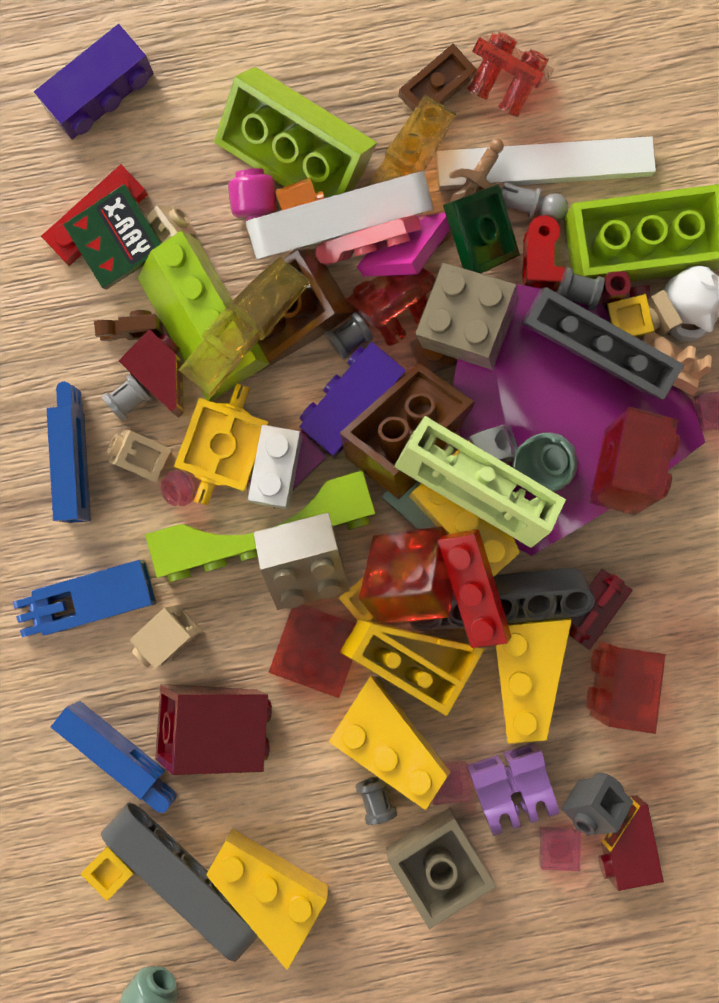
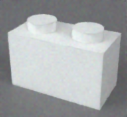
[248,425,302,510]

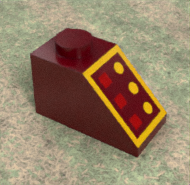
[119,329,184,418]
[598,796,664,891]

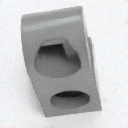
[469,425,518,464]

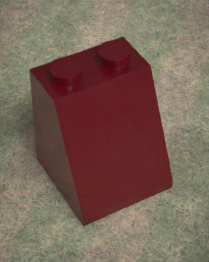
[155,684,272,775]

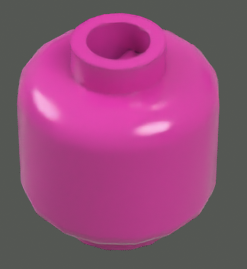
[228,168,278,222]

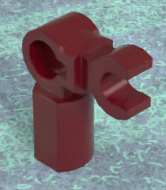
[598,271,651,311]

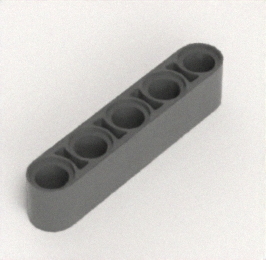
[405,568,595,631]
[101,802,258,962]

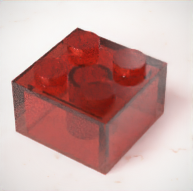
[589,407,680,515]
[359,526,453,624]
[586,641,666,734]

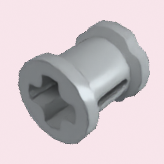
[102,373,152,421]

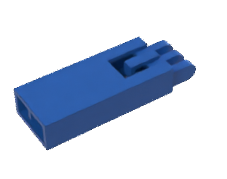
[46,381,91,523]
[13,560,157,638]
[50,701,176,813]

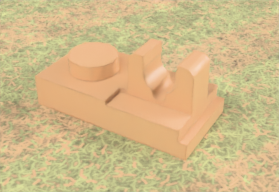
[636,332,712,395]

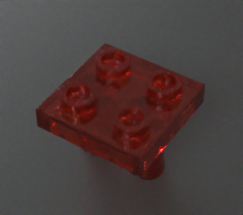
[467,31,554,117]
[346,268,436,346]
[268,604,356,698]

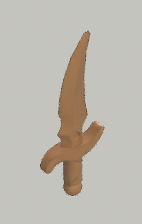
[437,139,504,248]

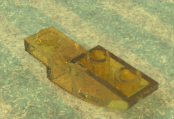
[363,94,456,230]
[179,257,310,397]

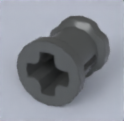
[558,267,605,311]
[325,312,373,360]
[355,776,397,825]

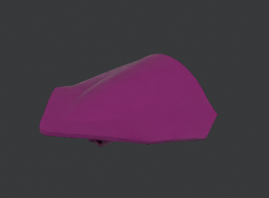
[453,284,706,556]

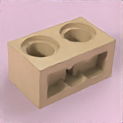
[129,605,203,669]

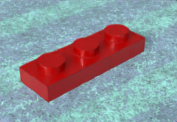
[41,164,148,266]
[438,529,512,648]

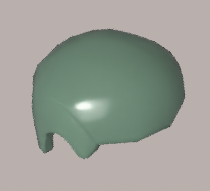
[512,433,579,492]

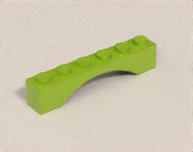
[145,470,375,583]

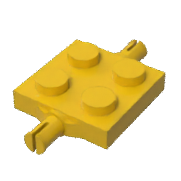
[174,383,270,506]

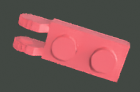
[315,215,421,265]

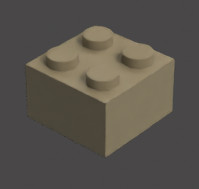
[415,263,519,370]
[253,512,350,610]
[386,807,496,930]

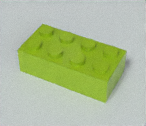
[563,184,719,282]

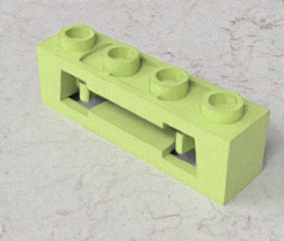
[394,416,566,548]

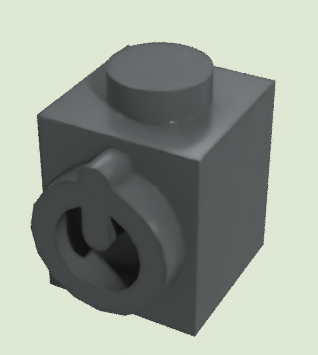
[562,773,633,836]

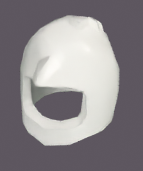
[664,266,719,342]

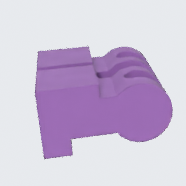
[466,742,559,836]

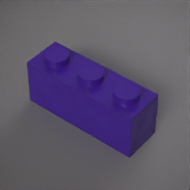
[33,23,154,140]
[299,342,406,459]

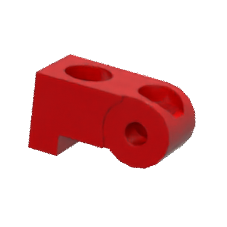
[522,215,564,292]

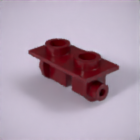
[569,568,633,650]

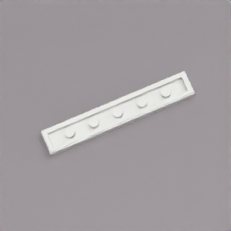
[436,136,656,191]

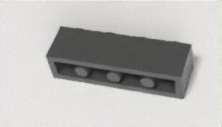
[521,287,684,400]

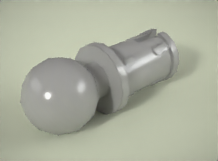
[502,182,568,222]

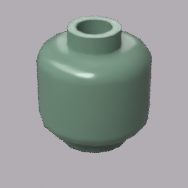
[120,966,179,1003]

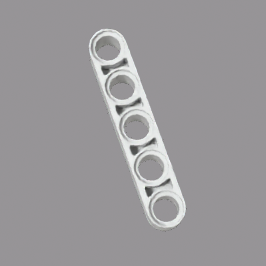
[245,171,434,260]

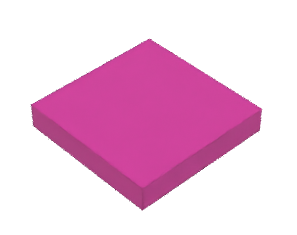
[357,213,450,277]

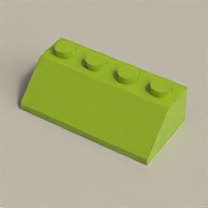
[214,67,377,198]
[137,230,269,401]

